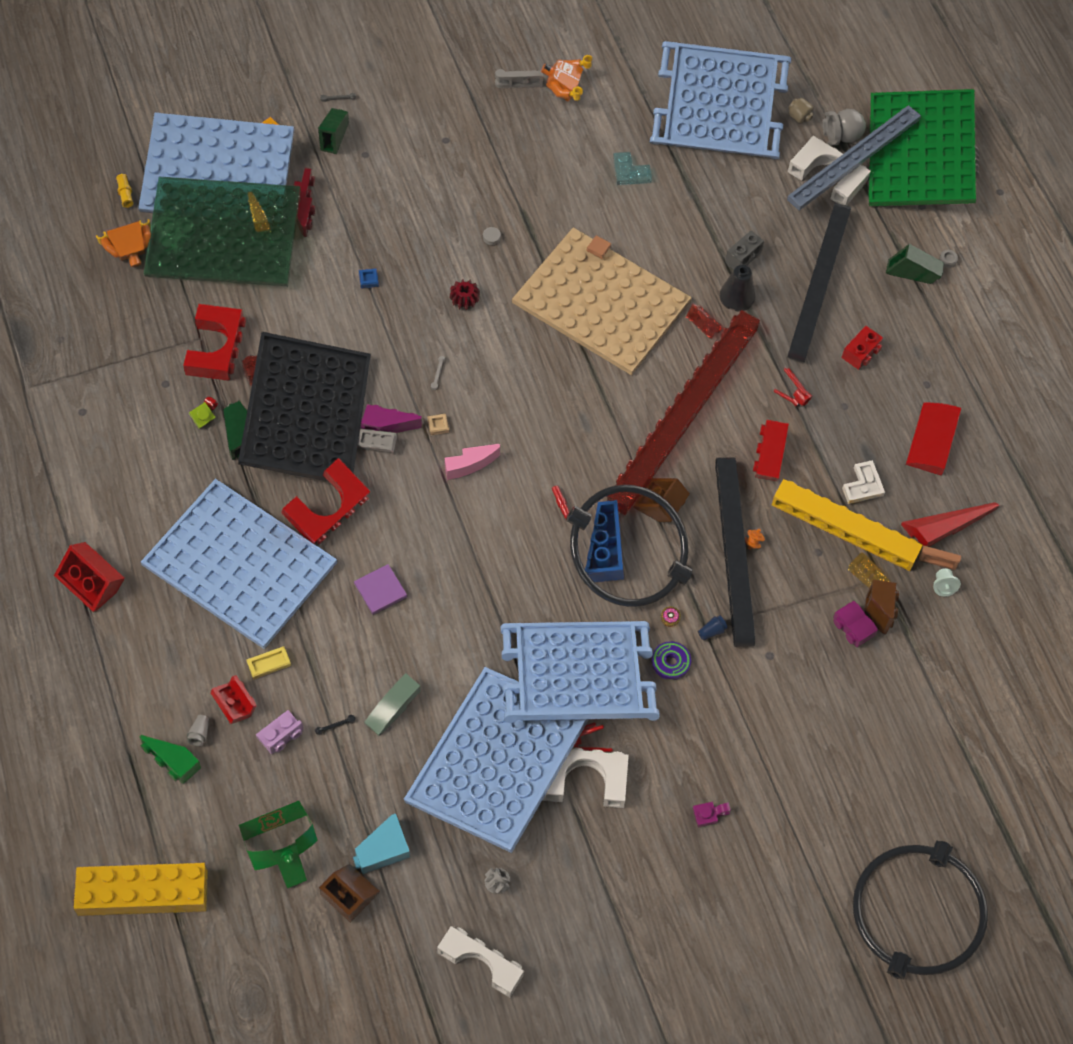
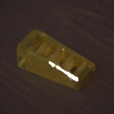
[248,192,270,232]
[848,552,889,588]

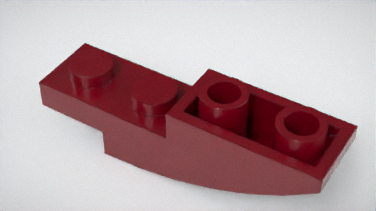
[293,168,316,237]

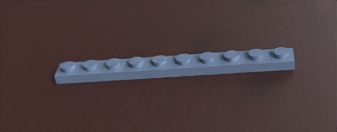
[787,105,921,211]

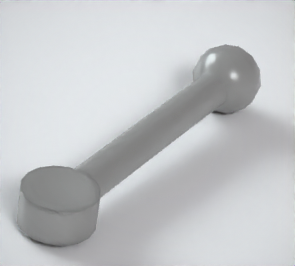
[431,356,445,390]

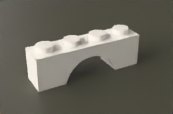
[437,926,524,998]

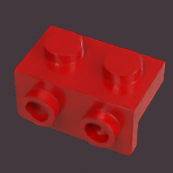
[210,675,256,724]

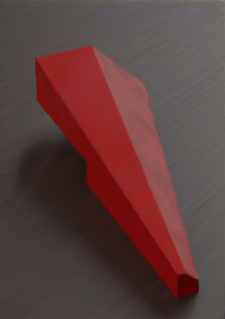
[901,502,999,547]

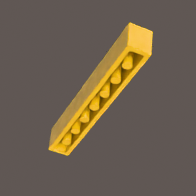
[771,479,922,571]

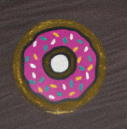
[661,606,681,627]

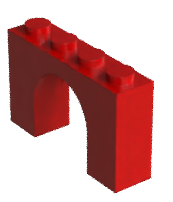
[183,304,246,381]
[281,458,370,544]

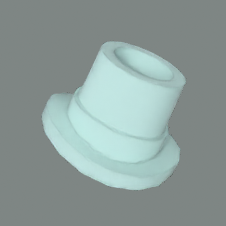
[933,568,961,597]

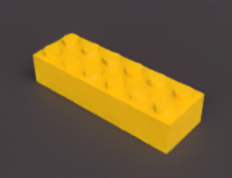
[74,863,208,916]

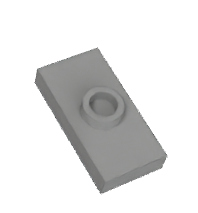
[357,429,397,453]

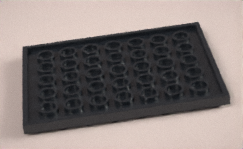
[238,332,371,482]

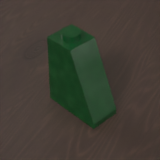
[318,108,349,154]
[886,244,944,284]
[223,400,247,460]

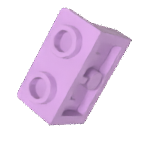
[256,710,304,755]

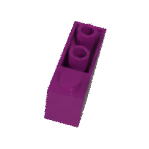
[361,404,422,433]

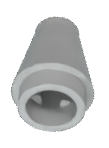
[187,715,209,746]

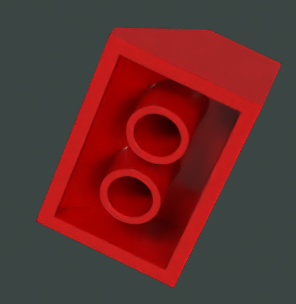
[54,542,125,612]

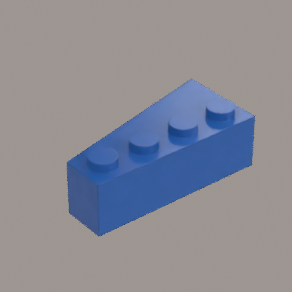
[585,500,624,582]

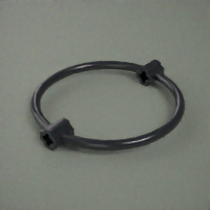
[567,485,692,607]
[853,840,988,980]

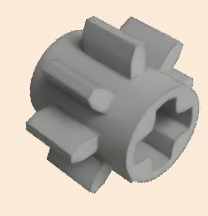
[484,867,510,894]

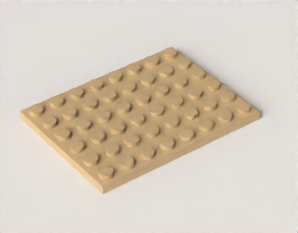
[512,227,692,375]

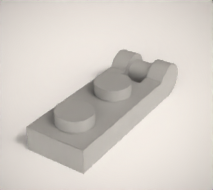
[495,69,543,88]

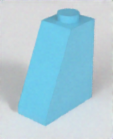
[353,813,410,874]

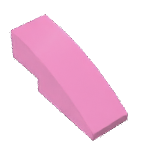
[445,444,500,480]

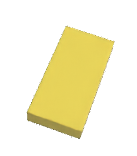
[247,646,291,680]

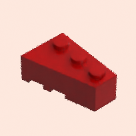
[753,420,789,482]

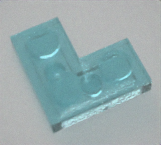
[613,152,652,185]

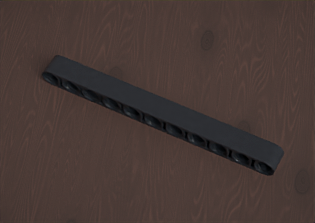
[787,202,852,363]
[715,457,755,647]

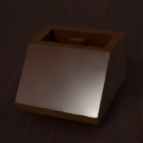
[865,579,899,634]
[319,864,380,923]

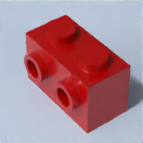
[841,326,883,370]

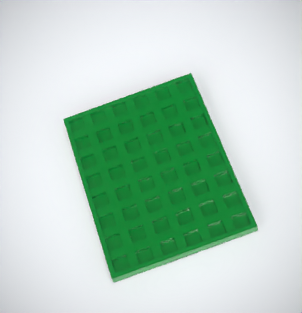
[869,89,976,206]

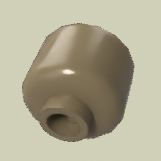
[788,98,814,124]

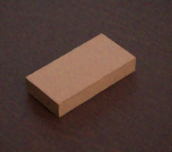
[918,546,961,570]

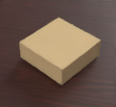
[427,414,449,435]

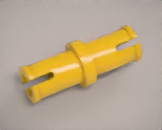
[116,174,134,208]

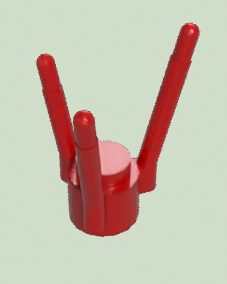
[774,368,813,407]
[573,722,613,752]

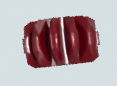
[449,279,480,310]

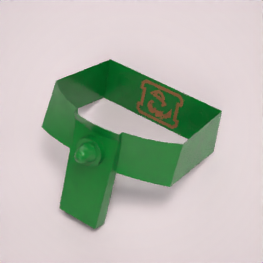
[239,801,318,889]

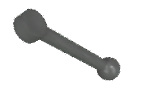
[320,93,356,102]

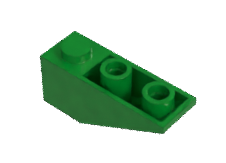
[139,735,201,784]

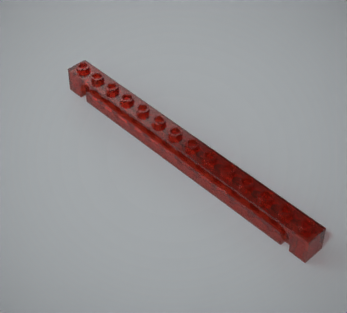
[606,310,760,516]

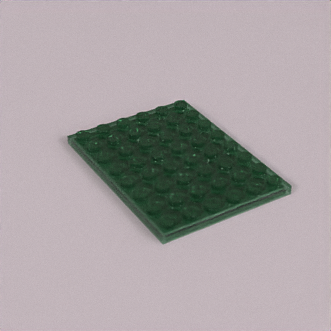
[144,177,301,287]

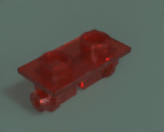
[686,303,722,339]

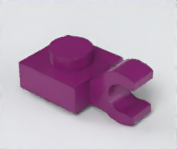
[692,802,731,828]

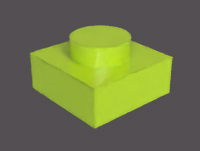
[188,402,216,428]

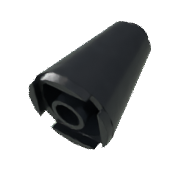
[720,265,756,312]

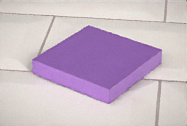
[354,564,407,615]

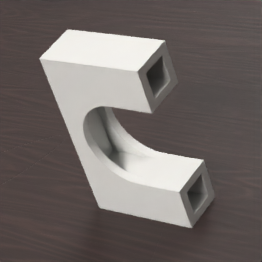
[788,136,871,205]
[543,748,628,808]

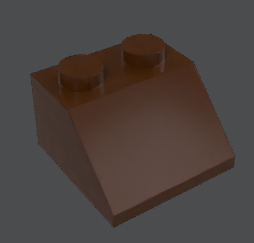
[633,478,690,522]

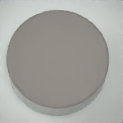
[483,227,501,245]
[939,250,958,268]

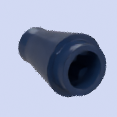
[697,615,728,641]

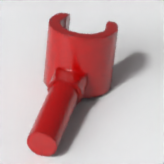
[204,397,218,410]

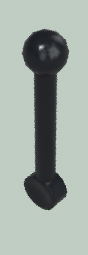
[315,715,355,735]

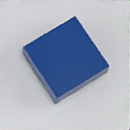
[359,268,379,289]

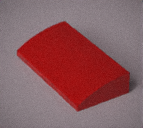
[905,402,961,476]

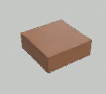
[587,235,611,259]

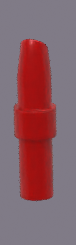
[552,485,569,520]

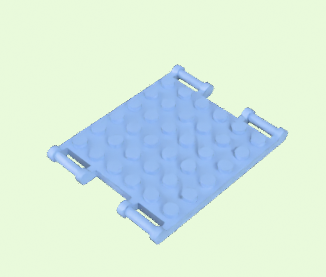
[650,41,792,159]
[501,621,660,723]

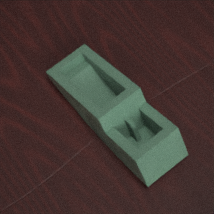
[364,673,421,736]

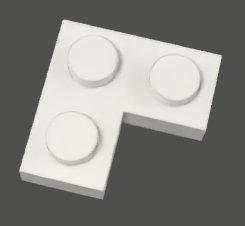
[842,460,885,504]

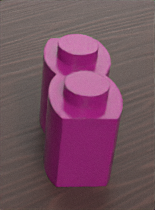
[833,600,878,647]

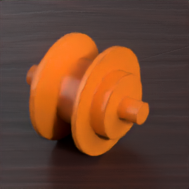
[744,529,765,550]

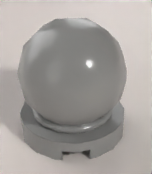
[822,109,866,146]

